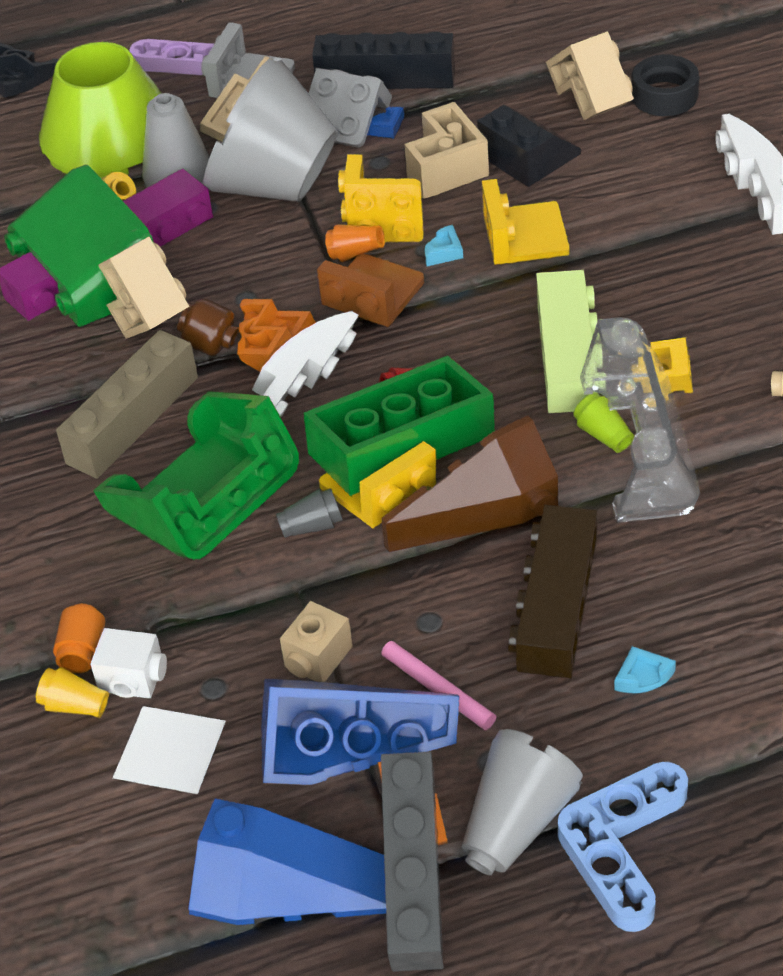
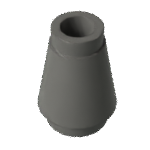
[276,488,343,538]

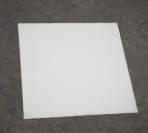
[113,706,226,794]

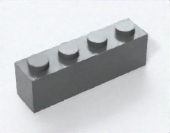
[381,751,444,972]

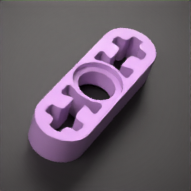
[130,39,214,75]

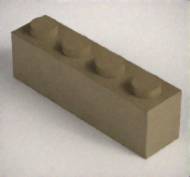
[56,330,198,479]

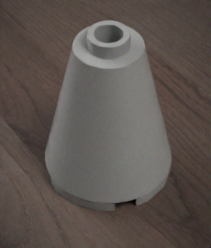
[142,93,210,188]
[461,729,583,875]

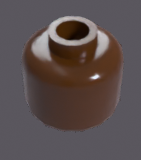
[177,298,239,356]

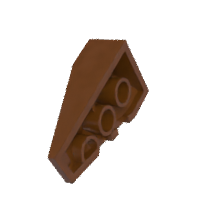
[381,415,558,552]

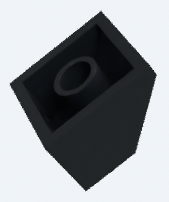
[477,104,581,187]

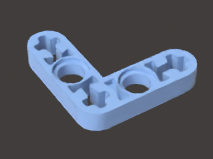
[558,762,688,932]

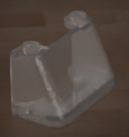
[580,317,700,523]

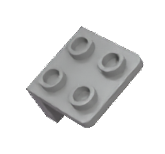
[201,23,295,98]
[308,68,392,148]

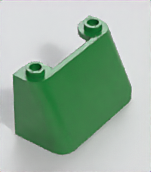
[4,164,154,327]
[93,391,299,560]

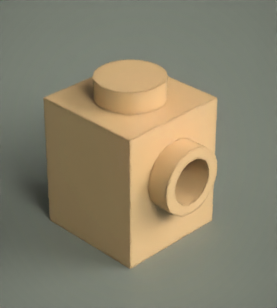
[280,601,353,682]

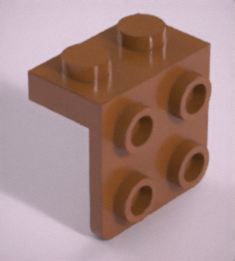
[317,254,424,327]

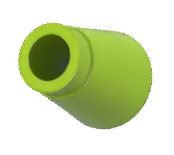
[573,393,634,453]

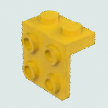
[338,154,424,242]
[319,441,436,528]

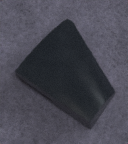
[0,43,58,98]

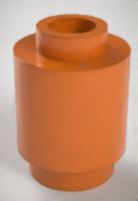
[53,603,106,673]

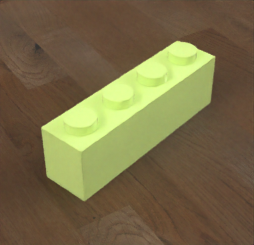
[536,270,605,413]

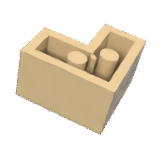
[546,31,634,120]
[405,102,489,199]
[98,237,189,339]

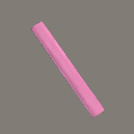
[381,641,496,730]

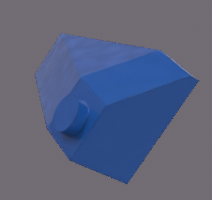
[188,799,386,925]

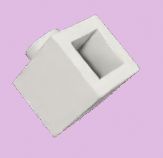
[90,628,167,698]

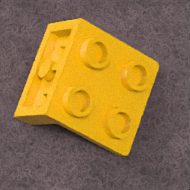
[482,179,570,265]

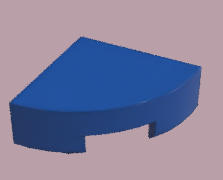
[367,107,404,139]

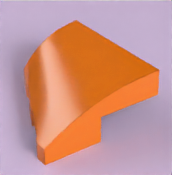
[237,299,316,371]

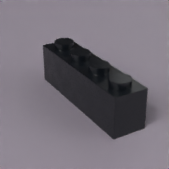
[312,31,455,89]

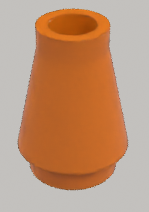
[325,224,385,262]

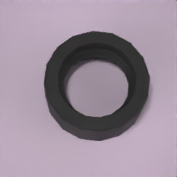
[631,54,700,116]

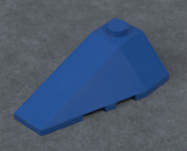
[261,679,460,785]

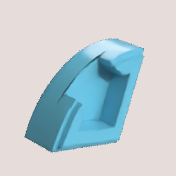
[425,225,463,266]
[614,646,676,693]

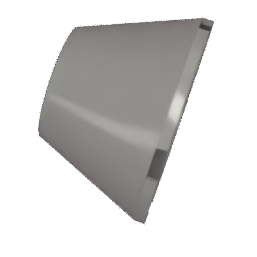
[203,57,338,202]

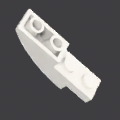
[716,114,783,235]
[252,311,359,417]

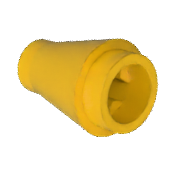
[36,667,109,718]

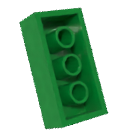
[303,355,495,496]

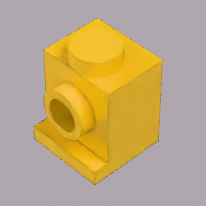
[630,337,693,395]

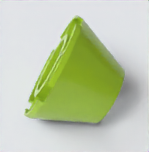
[39,42,162,178]

